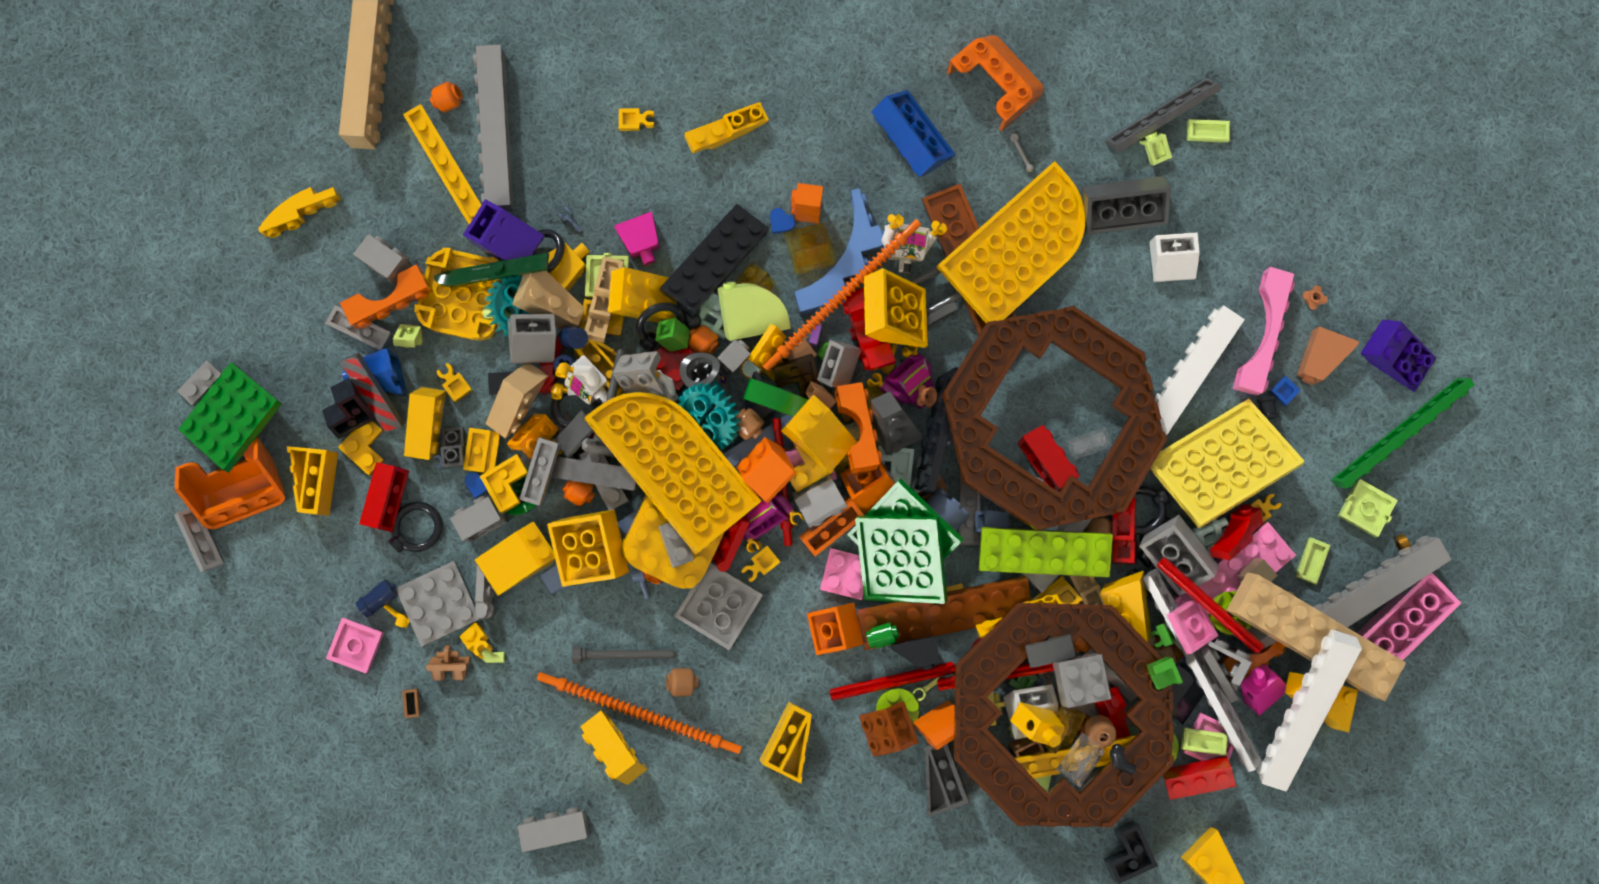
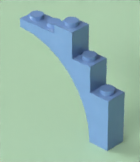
[794,188,885,316]

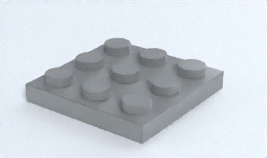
[395,561,480,647]
[674,563,763,650]

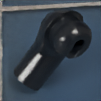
[1110,744,1136,776]

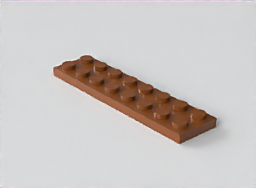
[921,183,1017,336]
[857,576,1030,650]

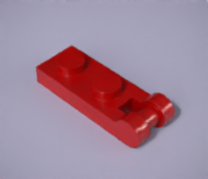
[712,516,750,572]

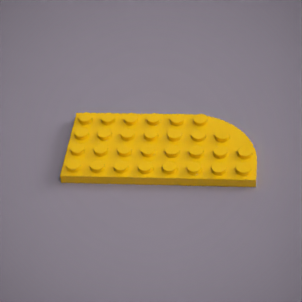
[936,161,1085,323]
[584,392,761,555]

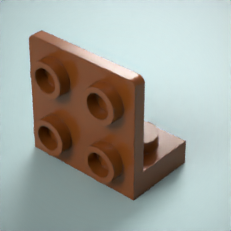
[859,701,919,757]

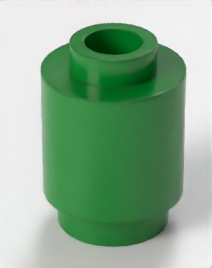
[866,622,900,649]

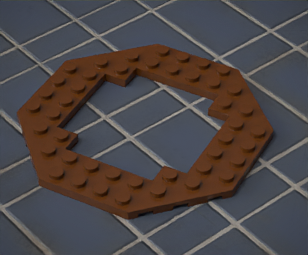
[942,306,1167,531]
[954,603,1174,827]

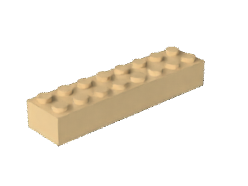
[339,0,394,149]
[1226,572,1406,701]

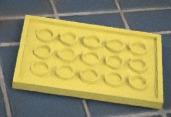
[1150,399,1305,529]

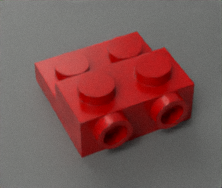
[656,346,696,392]

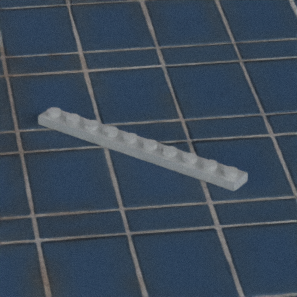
[1143,568,1261,772]

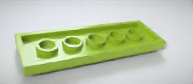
[979,527,1113,577]

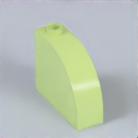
[717,282,791,341]

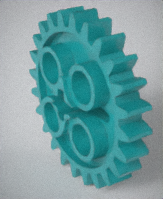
[484,275,530,337]
[678,383,741,449]

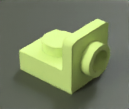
[1139,131,1172,165]
[393,324,423,348]

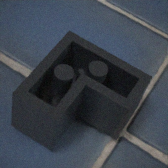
[322,378,376,439]
[1103,821,1158,884]

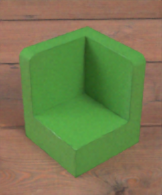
[655,318,690,352]
[1146,657,1183,690]

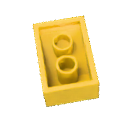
[781,395,857,474]
[475,521,555,596]

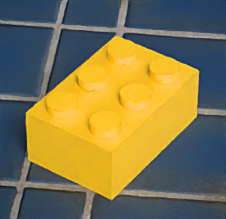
[608,267,677,323]

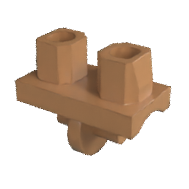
[426,645,470,681]

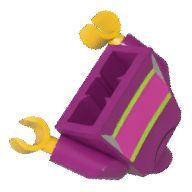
[867,346,934,409]
[743,488,805,553]

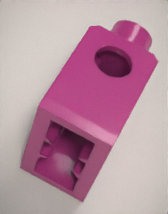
[614,212,660,266]
[1241,664,1286,716]

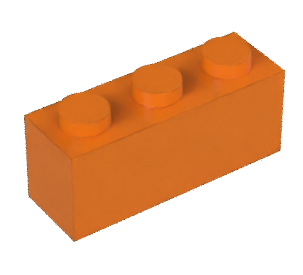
[791,183,823,224]
[799,496,865,556]

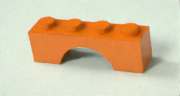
[340,264,432,329]
[835,382,882,474]
[1218,641,1286,680]

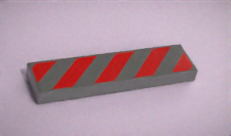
[339,353,405,433]

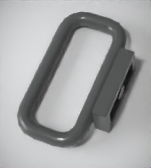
[910,267,963,329]

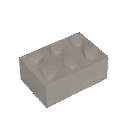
[1140,515,1219,597]

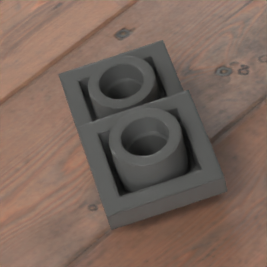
[441,427,465,469]
[1025,634,1076,668]

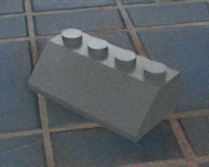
[1081,176,1171,235]

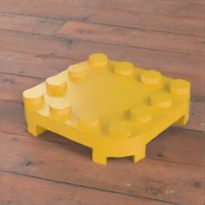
[414,248,509,341]
[622,495,723,589]

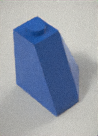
[342,348,408,397]

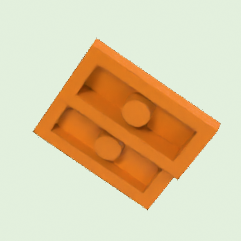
[912,700,954,750]

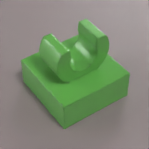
[1150,623,1176,647]
[1008,675,1038,690]

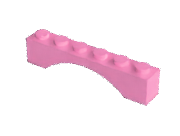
[1233,267,1295,396]

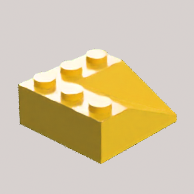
[864,268,928,348]
[547,509,629,587]

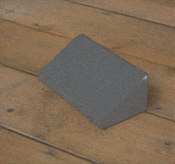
[555,411,594,458]

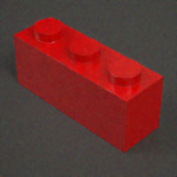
[1018,425,1080,492]
[359,462,409,532]
[1163,756,1236,800]

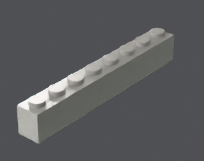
[473,44,514,211]
[1314,536,1452,627]

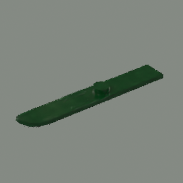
[434,253,549,287]

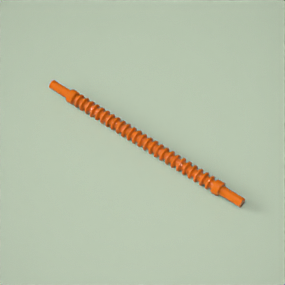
[762,219,921,372]
[537,672,742,754]

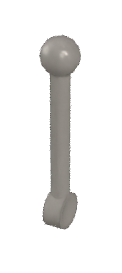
[1010,134,1034,172]

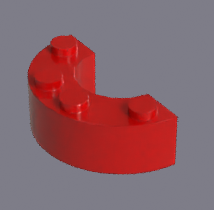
[842,288,896,372]

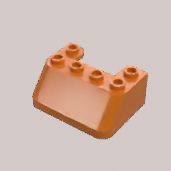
[947,35,1044,131]
[174,437,285,529]

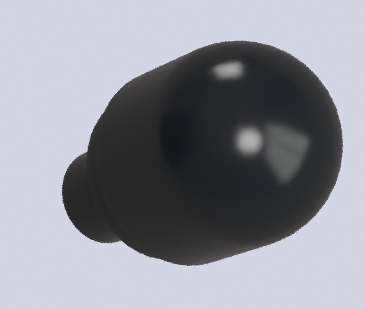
[679,306,702,329]

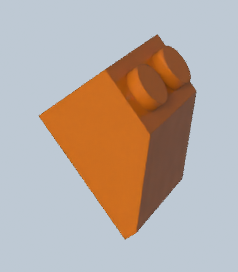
[737,437,797,503]
[840,462,896,514]
[807,602,864,655]

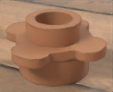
[1302,285,1328,310]
[916,385,937,408]

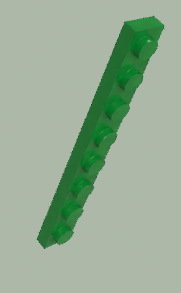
[1331,378,1475,488]

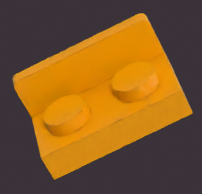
[507,413,558,459]

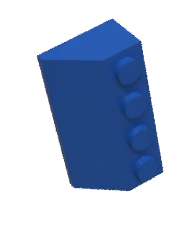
[871,90,956,177]

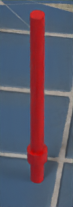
[773,418,793,546]

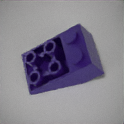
[463,199,545,261]
[1360,320,1436,392]

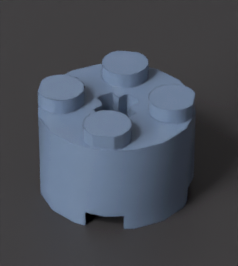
[926,487,970,531]

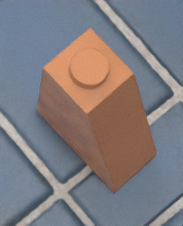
[1297,326,1359,385]

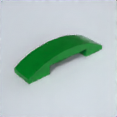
[743,378,808,417]

